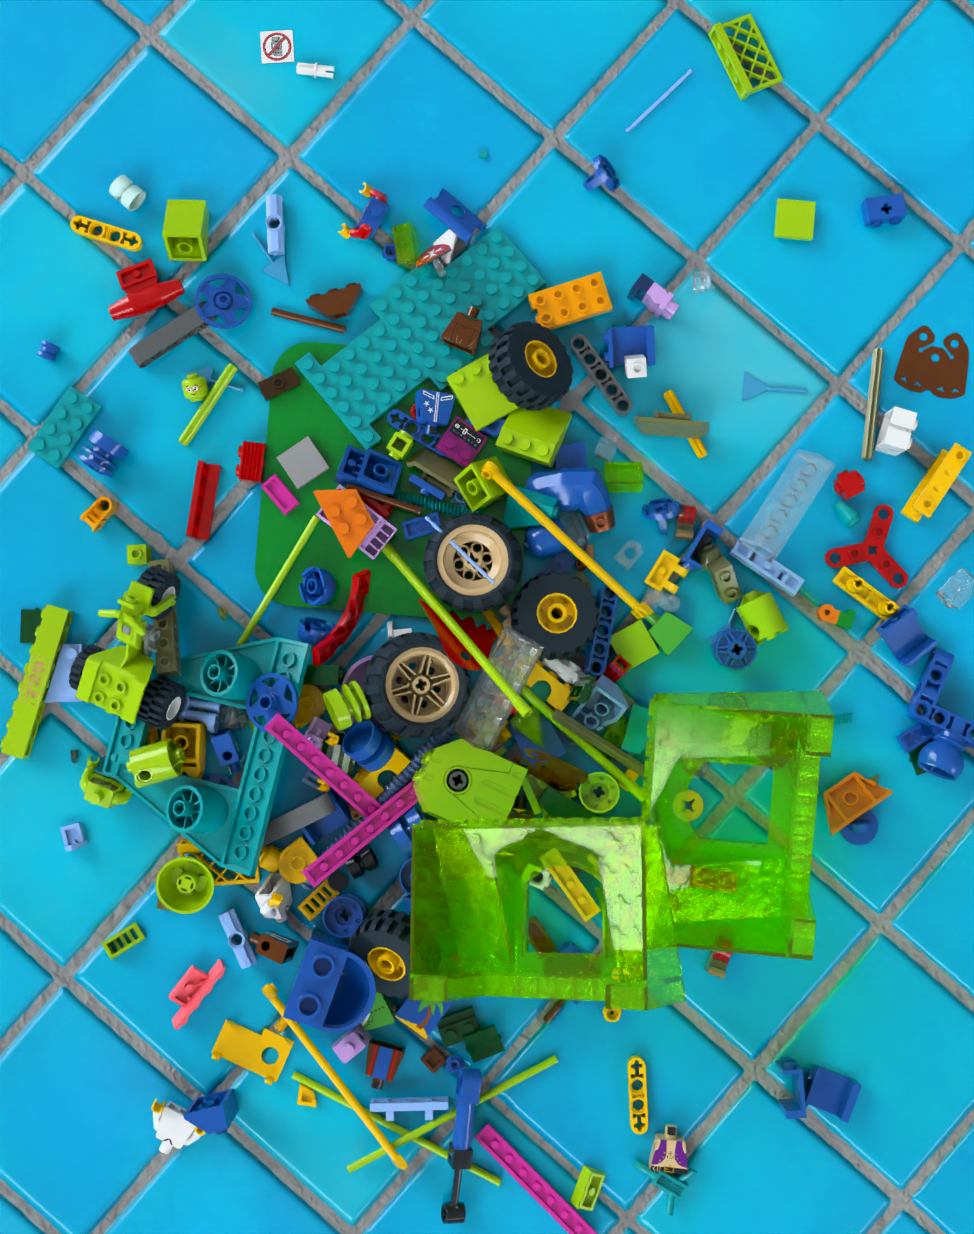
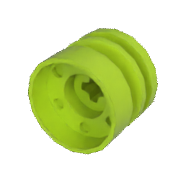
[323,680,371,731]
[579,772,620,813]

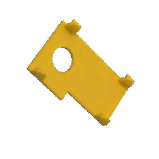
[211,1019,295,1085]

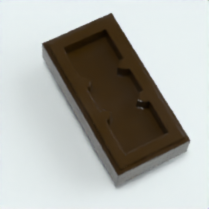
[258,367,301,401]

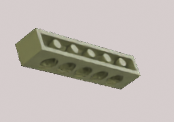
[149,559,182,678]

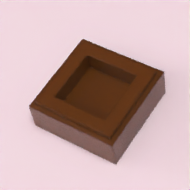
[420,1045,447,1074]

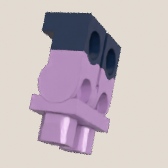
[627,273,680,320]

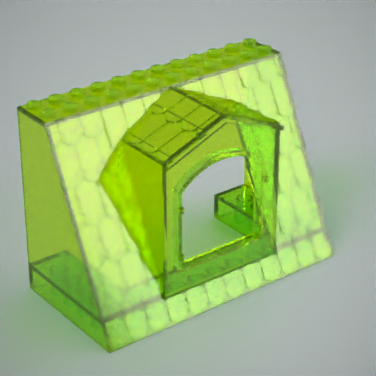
[633,691,835,960]
[409,817,686,1011]

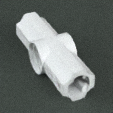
[542,658,596,686]

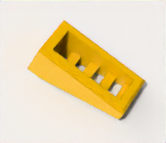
[297,879,340,921]

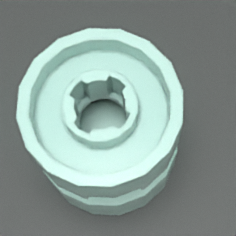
[109,174,146,211]

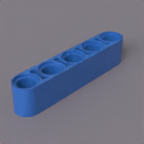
[584,585,618,677]

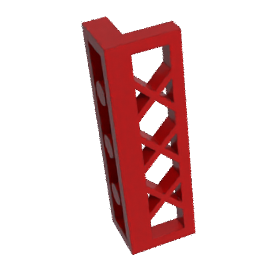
[186,460,222,541]

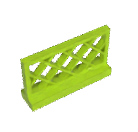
[708,13,783,100]

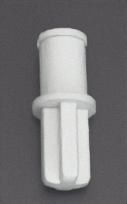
[296,62,334,79]

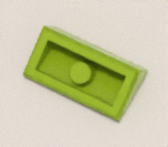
[570,1166,606,1211]

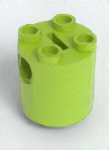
[735,590,789,645]
[126,739,185,788]

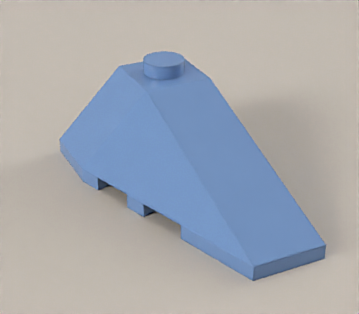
[557,674,629,747]

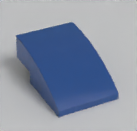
[334,445,403,494]
[507,705,567,770]

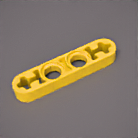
[70,216,143,252]
[627,1055,648,1134]

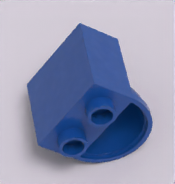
[283,929,376,1032]

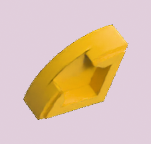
[297,1083,317,1107]

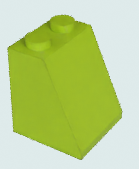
[162,199,209,261]
[453,456,513,512]

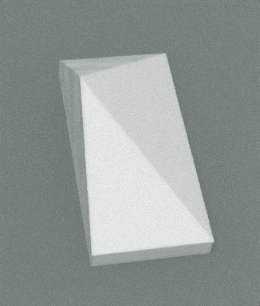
[433,229,458,266]

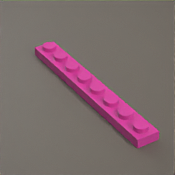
[264,713,382,818]
[301,780,418,887]
[474,1122,599,1234]

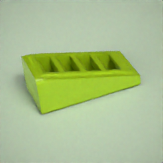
[101,922,145,960]

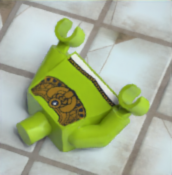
[80,754,133,809]

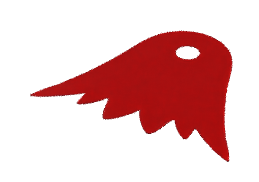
[417,598,498,670]

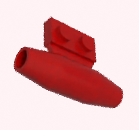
[108,258,185,321]

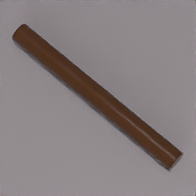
[271,308,346,334]
[346,483,422,515]

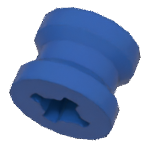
[36,340,60,362]

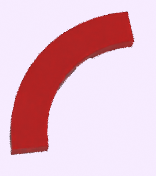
[312,569,371,666]

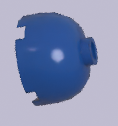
[299,567,336,606]
[298,617,335,651]

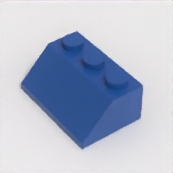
[183,1088,239,1135]

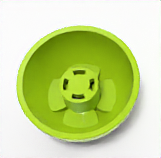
[156,856,215,914]

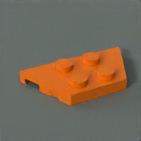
[313,489,375,558]
[822,771,893,836]

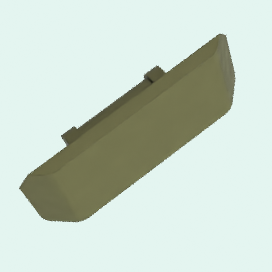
[634,411,709,439]
[406,448,466,502]

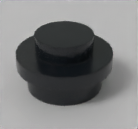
[328,871,348,891]

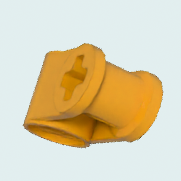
[80,497,117,533]

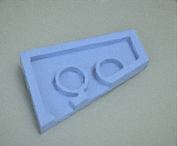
[44,644,84,703]

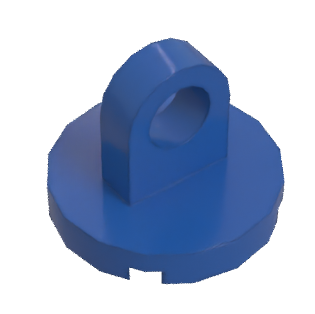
[583,154,620,191]
[642,498,681,535]
[840,810,878,845]

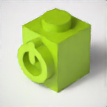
[386,430,414,461]

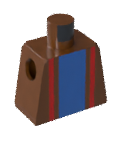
[366,1038,406,1090]

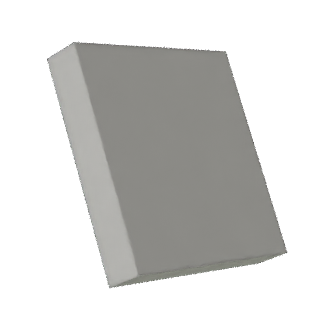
[276,436,330,490]

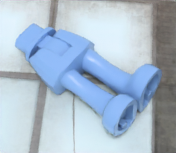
[177,695,226,733]

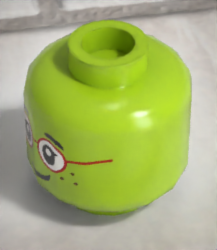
[182,373,209,402]

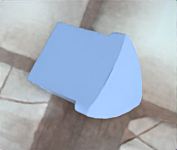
[60,822,88,851]

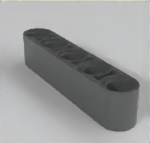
[128,301,217,368]
[570,334,632,417]
[262,792,336,847]

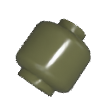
[695,542,722,572]

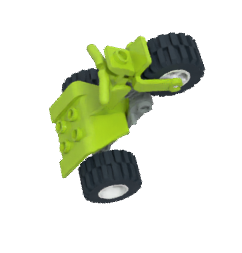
[69,566,186,730]

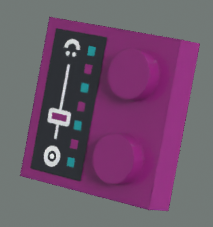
[435,416,488,469]

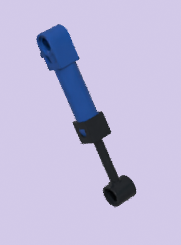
[441,1069,482,1224]

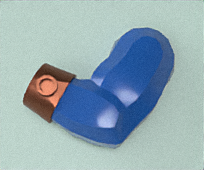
[524,467,616,533]

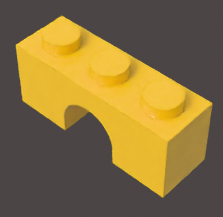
[516,658,572,711]
[353,745,411,799]

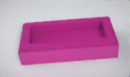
[261,474,300,516]

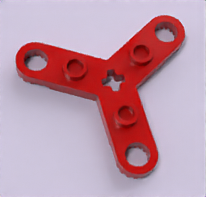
[824,505,908,588]

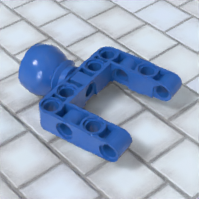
[907,647,974,781]

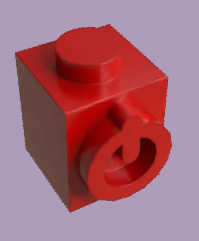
[833,470,866,501]

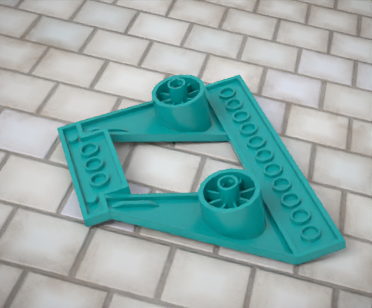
[101,637,313,877]

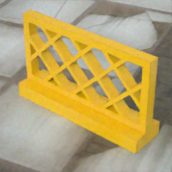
[177,839,260,886]

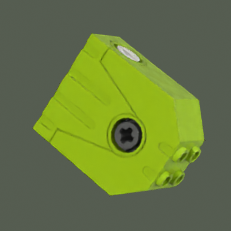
[412,738,528,842]

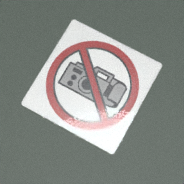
[260,30,294,64]

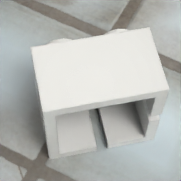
[874,406,918,456]

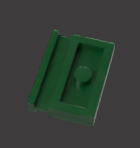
[567,675,596,704]
[437,1006,480,1048]

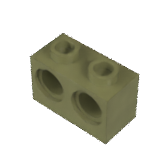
[706,556,742,605]

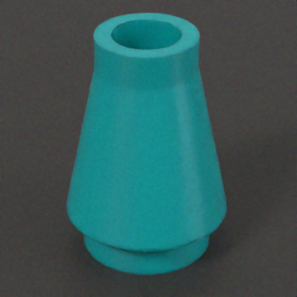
[834,499,862,528]

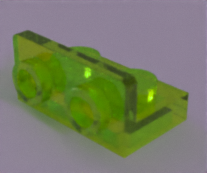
[604,462,644,493]

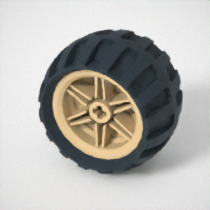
[364,632,471,738]

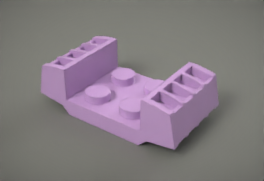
[316,484,397,560]

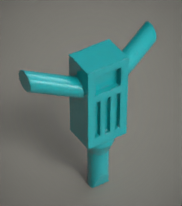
[632,1159,697,1216]

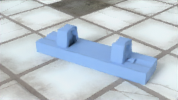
[729,537,804,597]
[370,1096,449,1121]

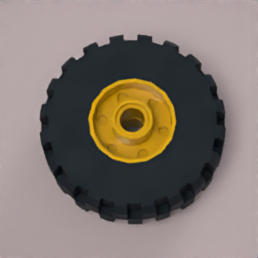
[488,321,573,411]
[510,571,600,660]
[349,909,439,998]

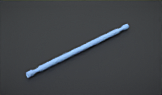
[625,69,692,133]
[425,516,495,585]

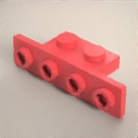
[168,959,226,1030]

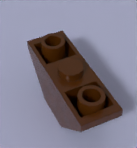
[306,283,363,321]

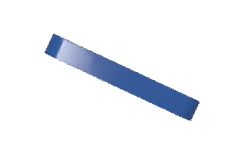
[387,409,447,457]

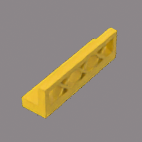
[539,846,601,922]

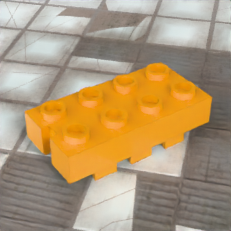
[528,271,613,330]

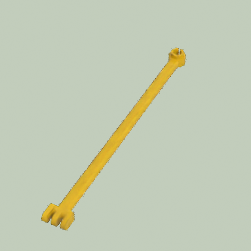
[481,461,653,620]
[261,983,408,1170]

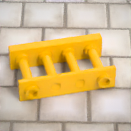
[900,442,972,523]

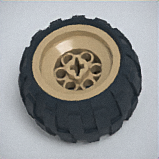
[423,512,523,613]

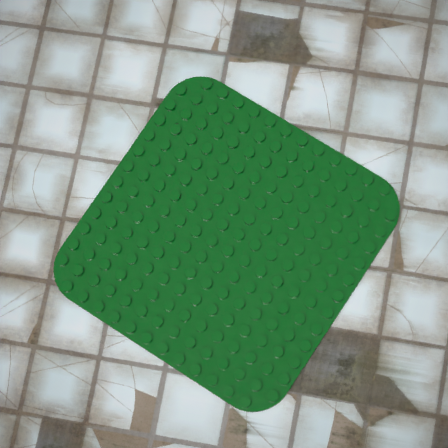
[255,342,532,622]

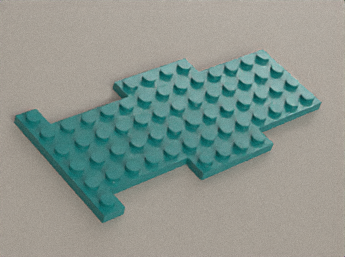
[294,226,546,451]

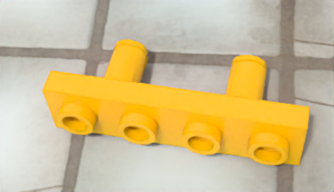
[831,566,901,621]

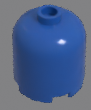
[524,514,567,558]

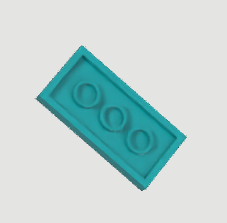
[27,386,103,470]

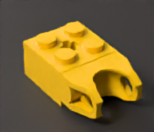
[162,720,207,779]

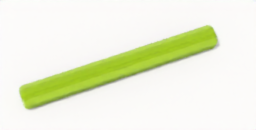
[178,363,238,446]

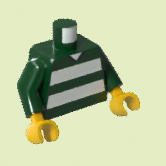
[317,731,359,792]

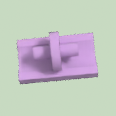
[304,716,332,749]

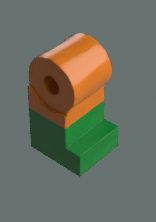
[816,604,857,630]

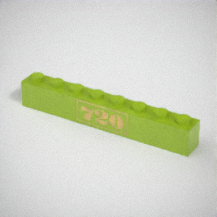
[0,604,74,759]

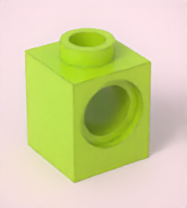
[127,544,152,566]

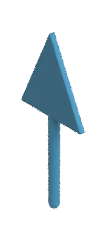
[252,233,289,286]
[184,367,244,392]

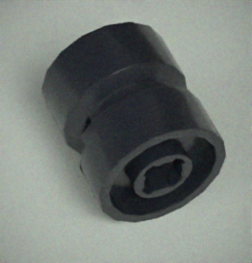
[345,844,379,879]

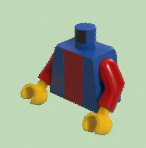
[338,183,389,239]

